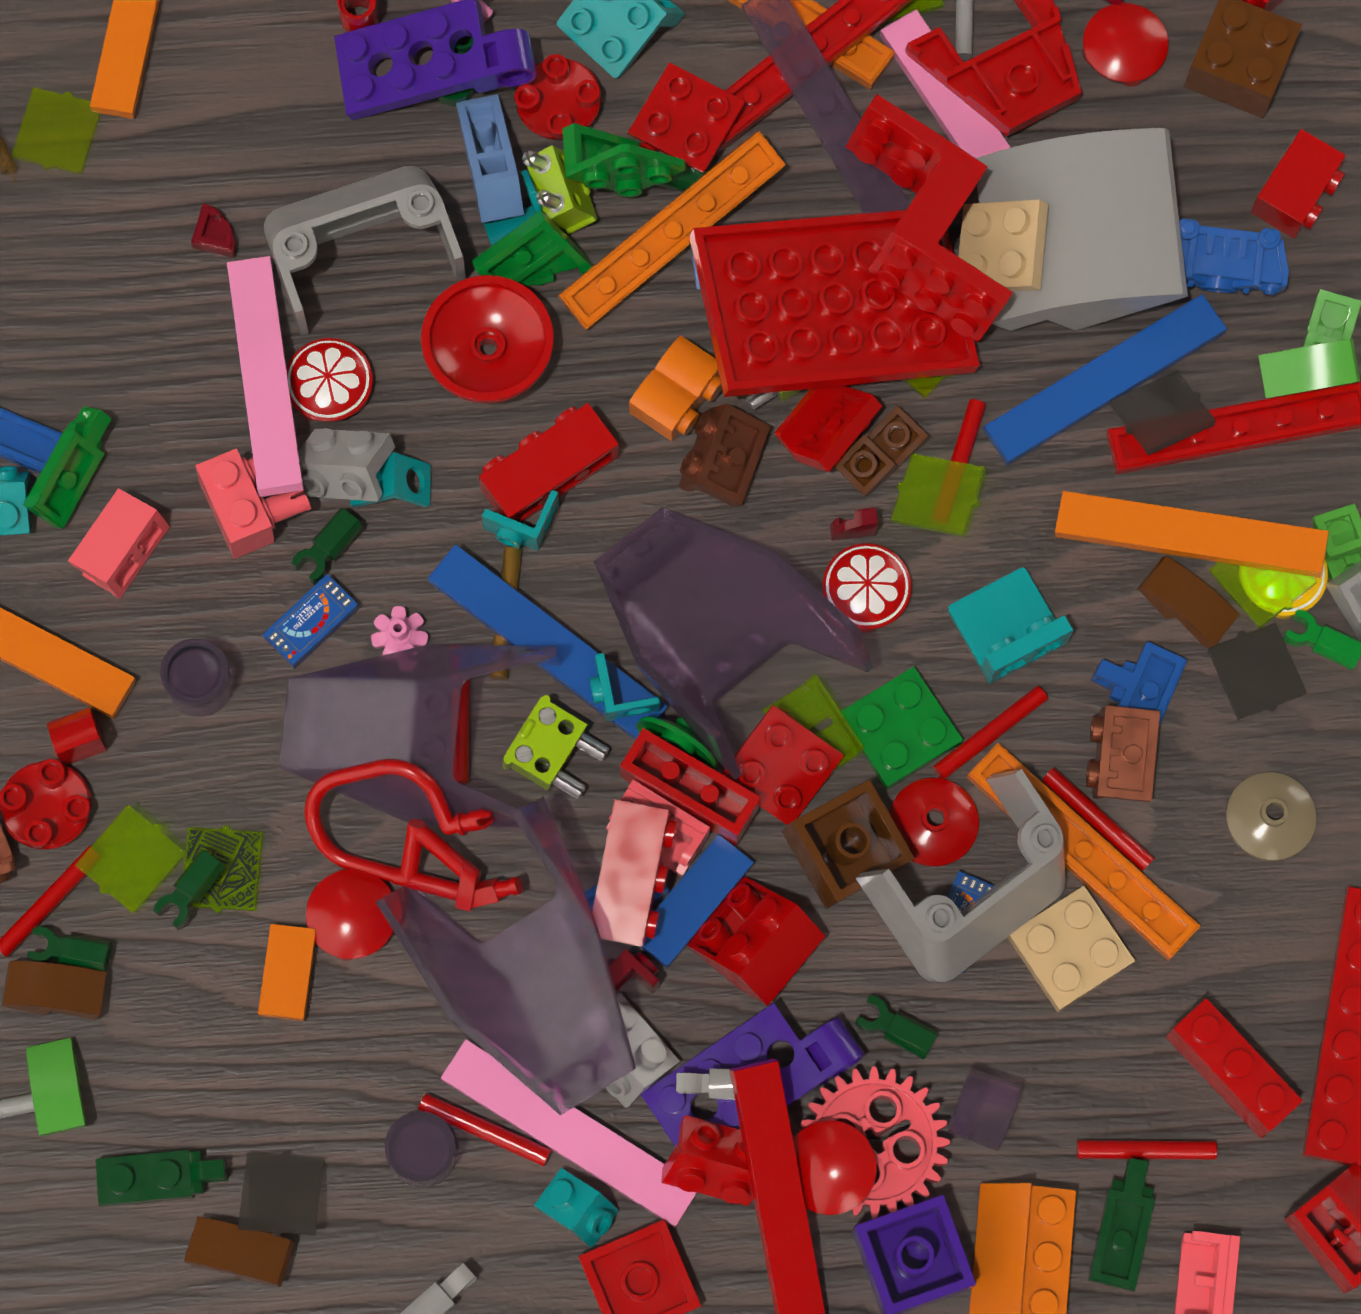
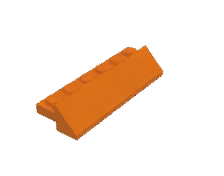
[969,1183,1076,1314]

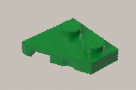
[472,210,592,287]

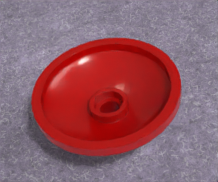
[421,275,554,403]

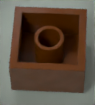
[1184,0,1302,118]
[781,779,915,910]

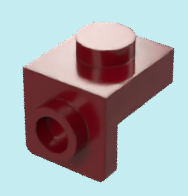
[587,949,659,1007]

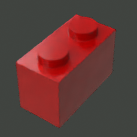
[1250,129,1346,239]

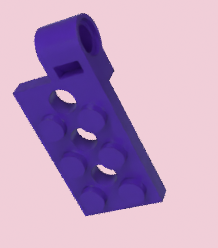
[334,0,537,120]
[641,1003,865,1147]

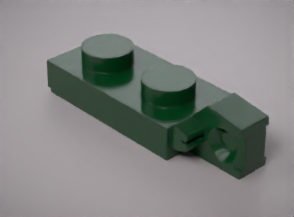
[96,1150,227,1207]
[1087,1158,1155,1292]

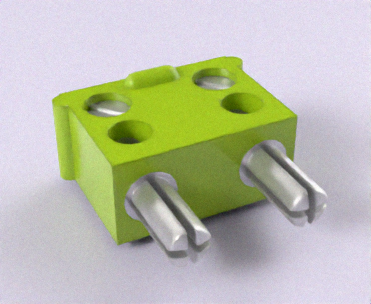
[522,145,597,234]
[502,695,609,799]

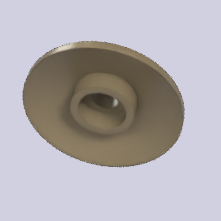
[1226,772,1316,861]

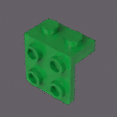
[562,123,686,197]

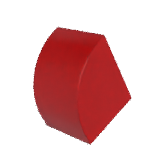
[47,707,107,766]

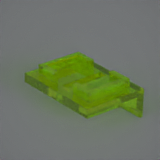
[762,674,864,772]

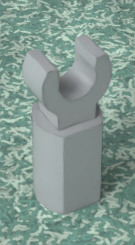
[676,1069,735,1100]
[400,1263,477,1314]

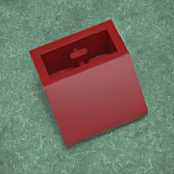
[687,876,825,1006]
[1284,1162,1361,1294]

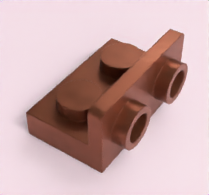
[679,403,771,507]
[1086,705,1160,803]

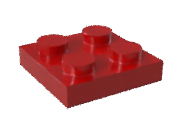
[578,1220,701,1314]

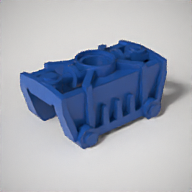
[1179,219,1289,295]

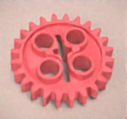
[801,1066,950,1219]

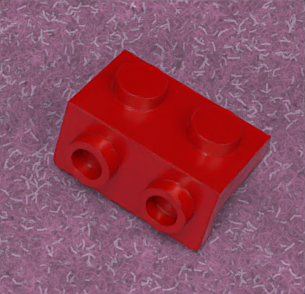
[775,385,882,472]
[661,1115,753,1206]

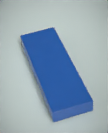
[639,834,754,969]

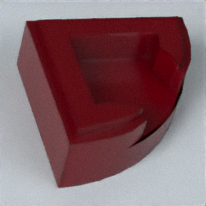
[191,203,236,258]
[830,507,878,541]

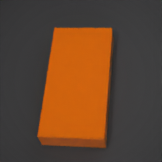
[258,924,316,1022]

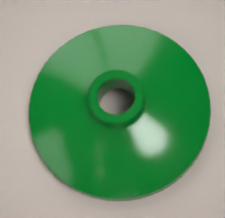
[636,717,717,770]

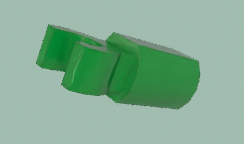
[1282,610,1361,671]

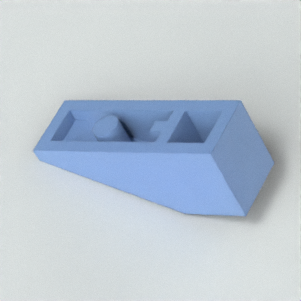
[456,94,524,223]

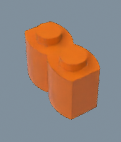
[629,335,722,442]

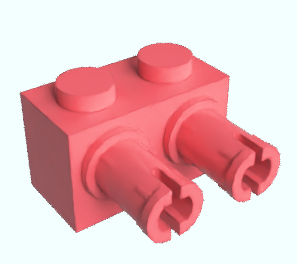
[195,448,311,559]

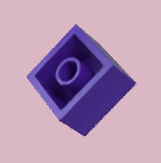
[852,1195,976,1314]

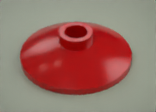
[889,778,979,867]

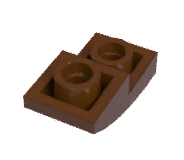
[834,405,930,497]
[1137,556,1239,648]
[1,960,107,1020]
[184,1216,294,1287]

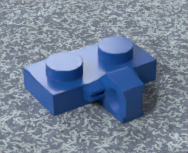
[1091,641,1187,726]

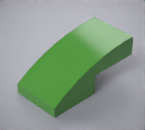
[1302,289,1361,347]
[1258,338,1360,398]
[1312,503,1361,598]
[26,1038,87,1137]

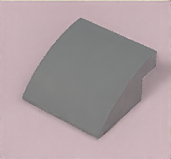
[976,128,1188,331]

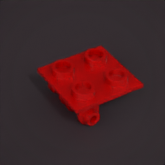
[628,62,745,174]
[721,705,844,825]

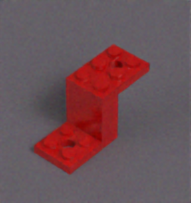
[845,94,1013,342]

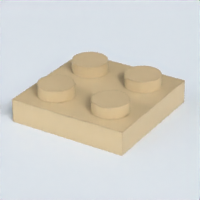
[958,199,1048,292]
[1007,886,1135,1013]

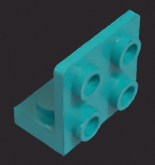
[557,0,686,78]
[947,568,1073,685]

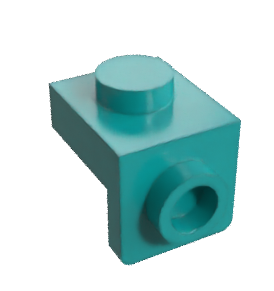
[0,466,32,535]
[534,1168,618,1247]

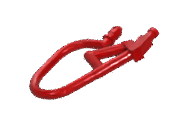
[304,759,523,912]

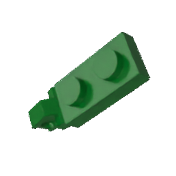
[23,406,112,529]

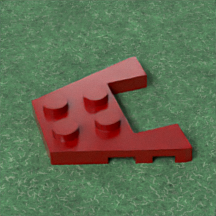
[905,0,1082,137]

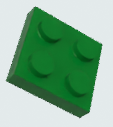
[838,666,963,791]

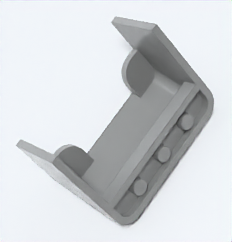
[264,166,466,337]
[856,769,1066,982]

